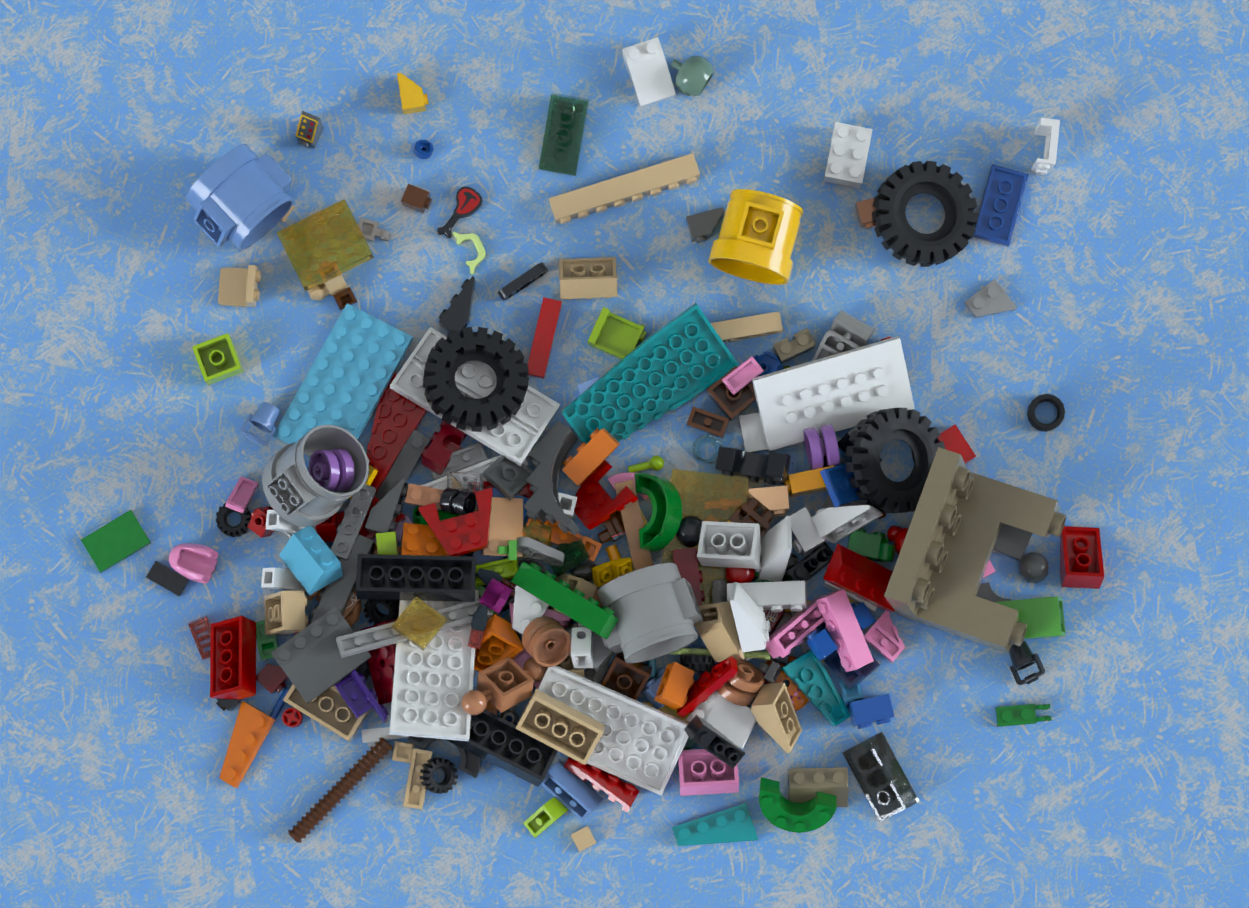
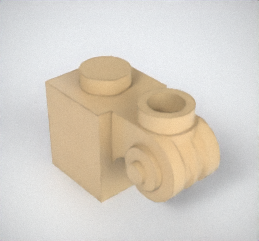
[306,262,348,301]

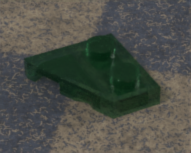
[551,540,590,577]

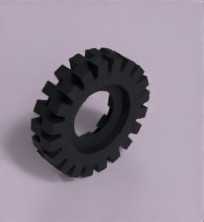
[872,161,978,267]
[423,327,529,432]
[846,408,945,513]

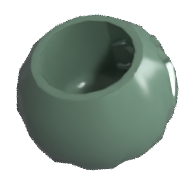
[671,56,714,97]

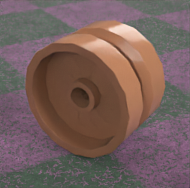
[522,616,571,667]
[717,659,764,706]

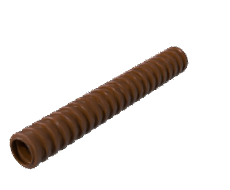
[288,737,393,843]

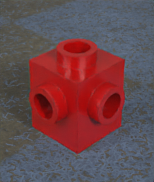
[247,506,275,538]

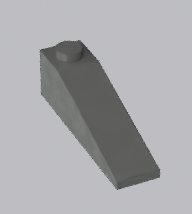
[375,430,432,500]

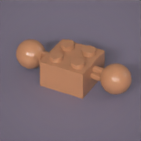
[461,657,548,715]

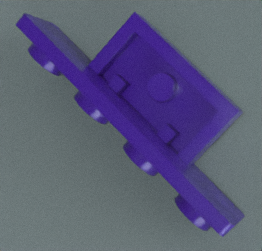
[335,670,389,723]

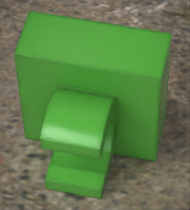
[498,540,517,560]

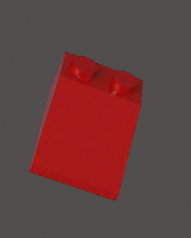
[1060,526,1104,589]

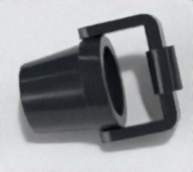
[1009,641,1045,685]

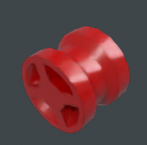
[282,708,303,728]

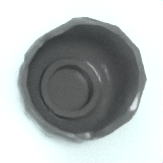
[1019,552,1048,583]

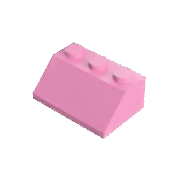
[678,749,739,796]

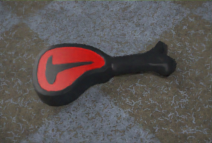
[437,186,483,238]

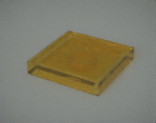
[392,596,448,651]

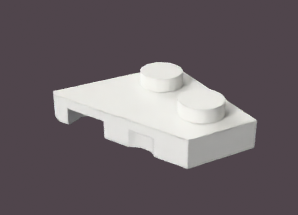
[512,585,549,634]

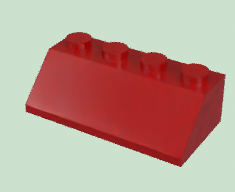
[823,544,895,612]
[210,616,256,699]

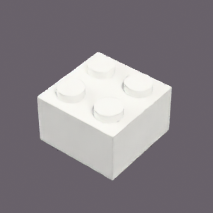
[791,507,825,556]

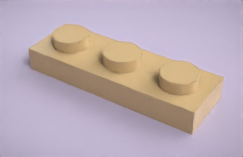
[403,748,433,810]

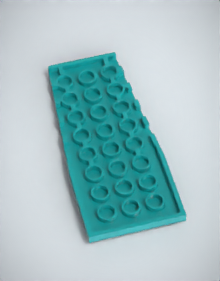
[561,303,739,444]

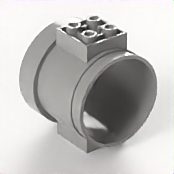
[262,425,370,527]
[597,563,703,663]

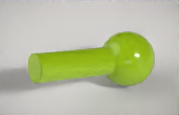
[628,455,664,473]

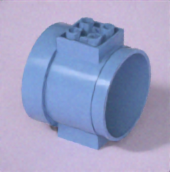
[186,144,294,251]

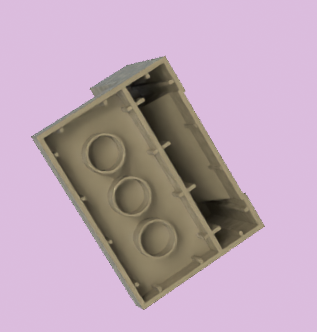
[884,447,1067,653]

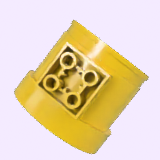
[708,189,803,285]

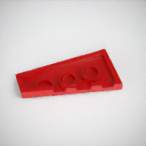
[677,656,738,718]

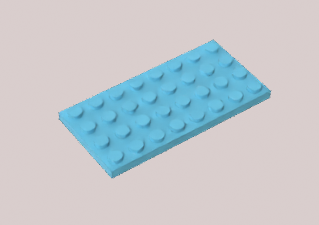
[273,303,414,444]

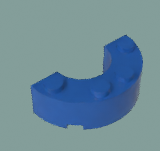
[806,602,876,661]

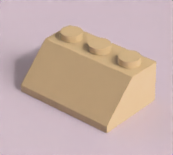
[559,257,618,300]

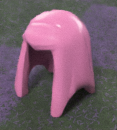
[169,543,219,583]

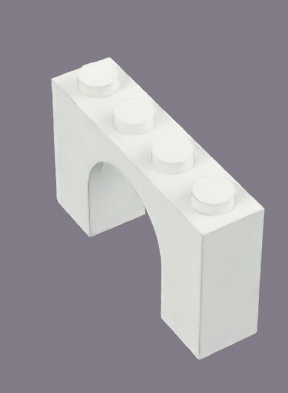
[261,510,305,591]

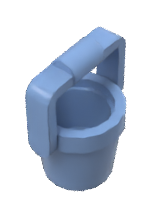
[240,402,279,446]

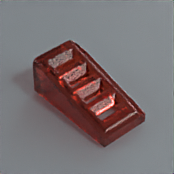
[188,615,211,660]

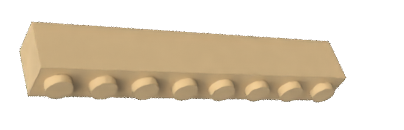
[549,153,700,224]

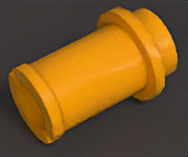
[605,544,621,561]

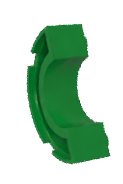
[634,473,682,552]
[759,777,837,833]

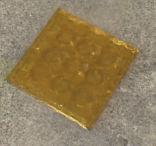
[277,199,374,291]

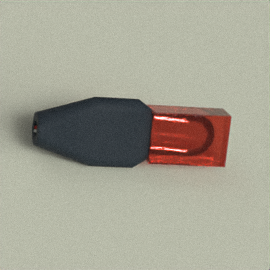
[476,568,516,597]
[467,605,488,649]

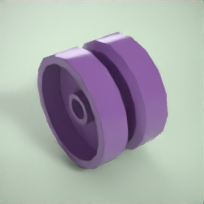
[803,424,840,470]
[308,448,355,492]

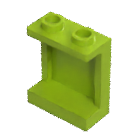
[587,307,647,360]

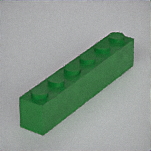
[511,562,619,639]

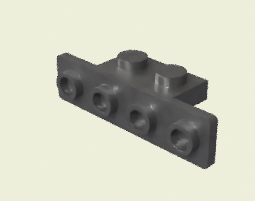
[331,484,376,560]

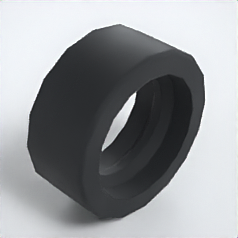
[1027,394,1065,432]

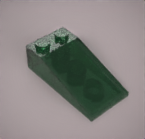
[539,93,590,176]

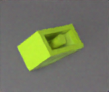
[523,797,569,838]

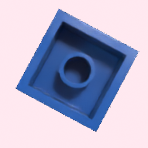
[848,694,894,729]

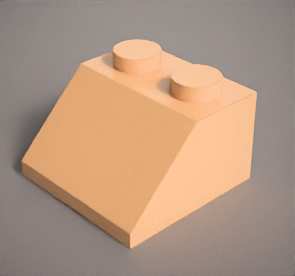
[747,485,789,518]

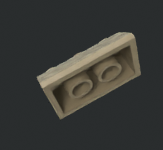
[788,767,848,807]

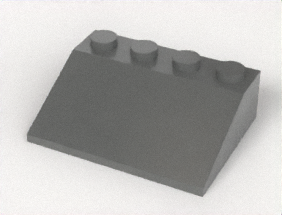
[271,606,372,704]

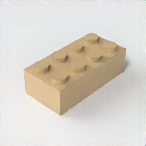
[283,684,371,742]
[516,689,605,765]

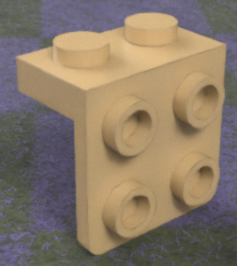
[218,265,261,307]

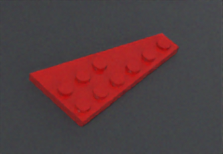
[366,373,428,495]

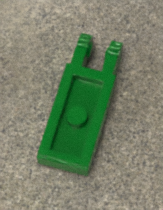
[995,704,1052,727]

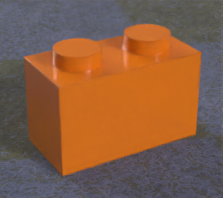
[654,662,695,710]

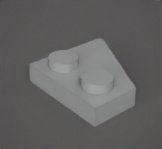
[964,279,1017,318]

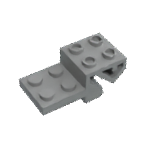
[812,310,875,361]

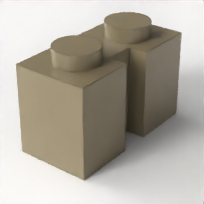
[772,328,816,364]

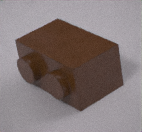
[686,406,729,438]

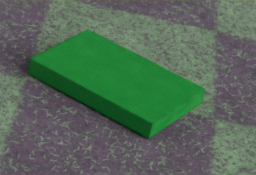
[81,510,151,573]

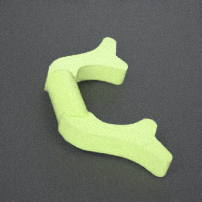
[452,231,486,275]

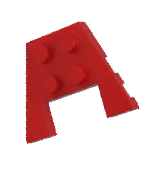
[574,459,639,530]
[418,488,493,556]

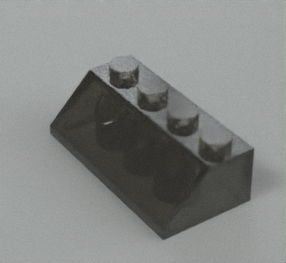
[842,732,919,822]

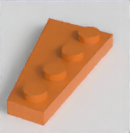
[219,701,276,788]

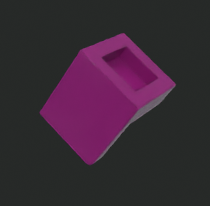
[479,579,513,613]

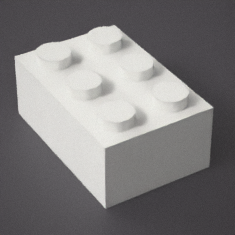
[823,122,873,189]

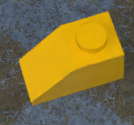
[397,73,429,114]

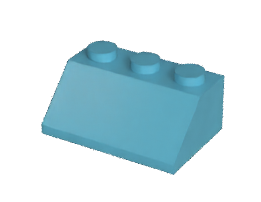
[279,526,343,595]

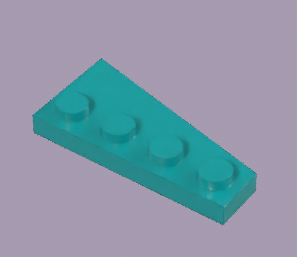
[781,649,851,726]
[672,803,758,846]

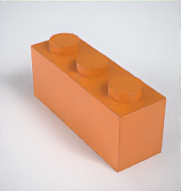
[562,428,620,486]

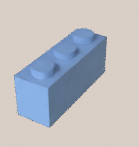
[540,761,603,822]

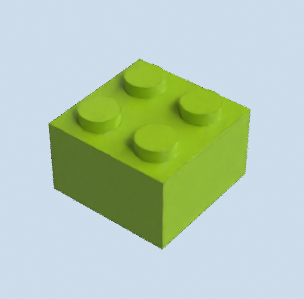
[192,333,244,386]

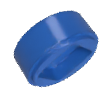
[414,140,434,159]

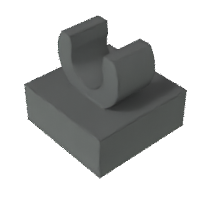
[759,661,782,684]

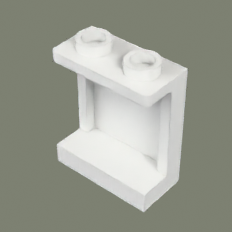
[1031,118,1060,175]

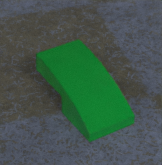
[256,620,279,661]

